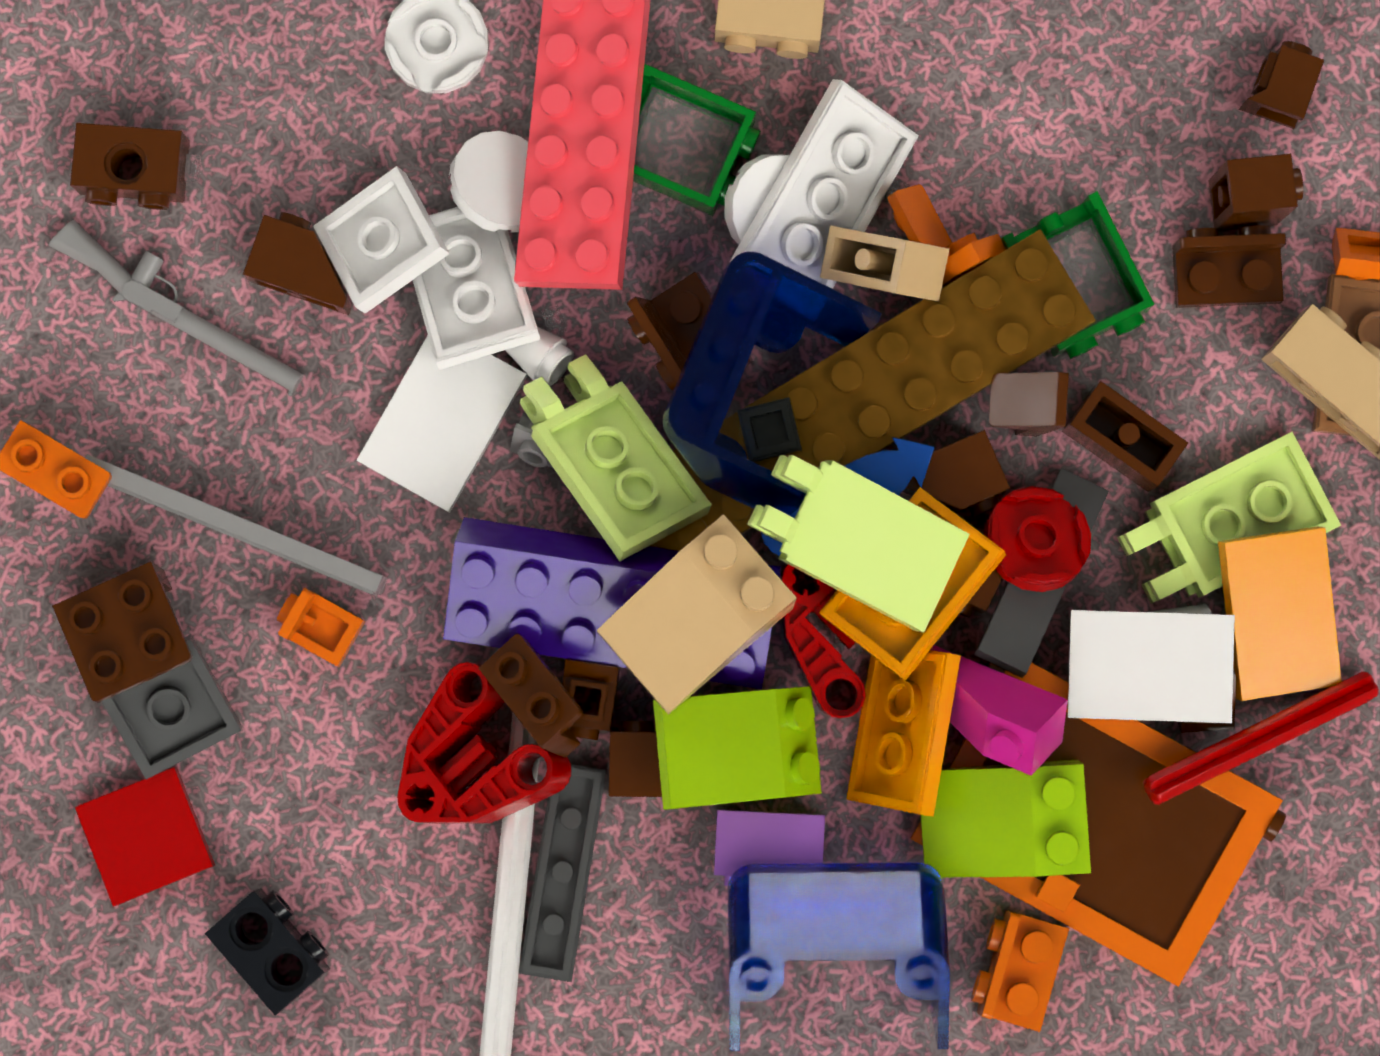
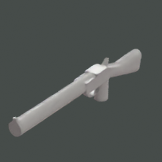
[48,220,304,396]

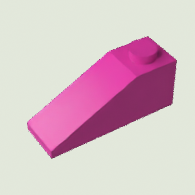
[930,645,1068,776]

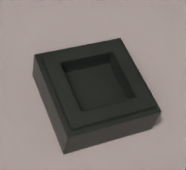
[737,397,802,463]

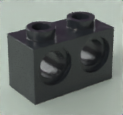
[205,888,330,1015]

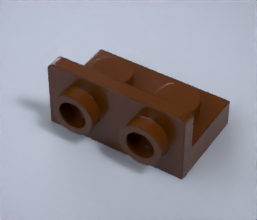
[1172,225,1286,308]
[478,634,583,758]

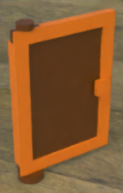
[910,662,1286,987]

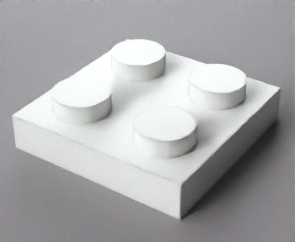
[313,166,450,314]

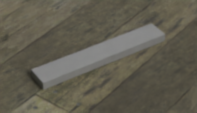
[85,454,388,597]

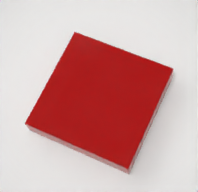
[75,767,216,907]

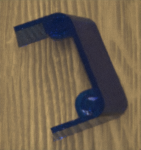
[663,252,882,515]
[727,863,950,1051]

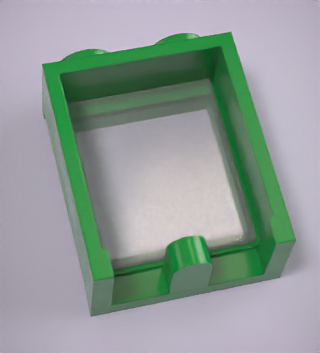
[633,64,761,216]
[1002,191,1155,359]

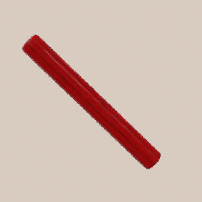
[1143,671,1379,805]

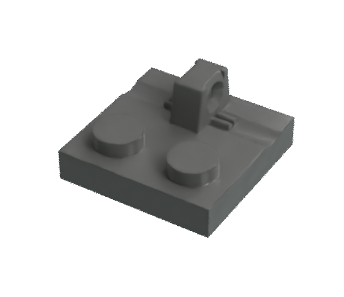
[102,634,242,779]

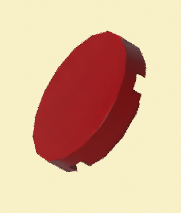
[984,486,1091,592]

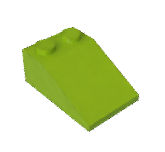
[653,686,822,810]
[921,760,1091,878]

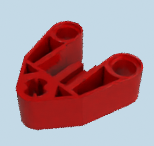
[781,565,866,719]
[397,662,572,824]

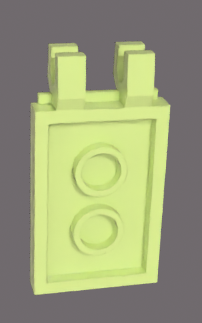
[520,354,712,562]
[1117,432,1341,603]
[747,455,970,632]

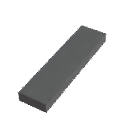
[974,468,1109,678]
[519,764,607,982]

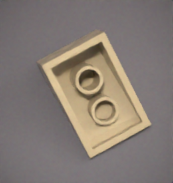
[597,514,796,715]

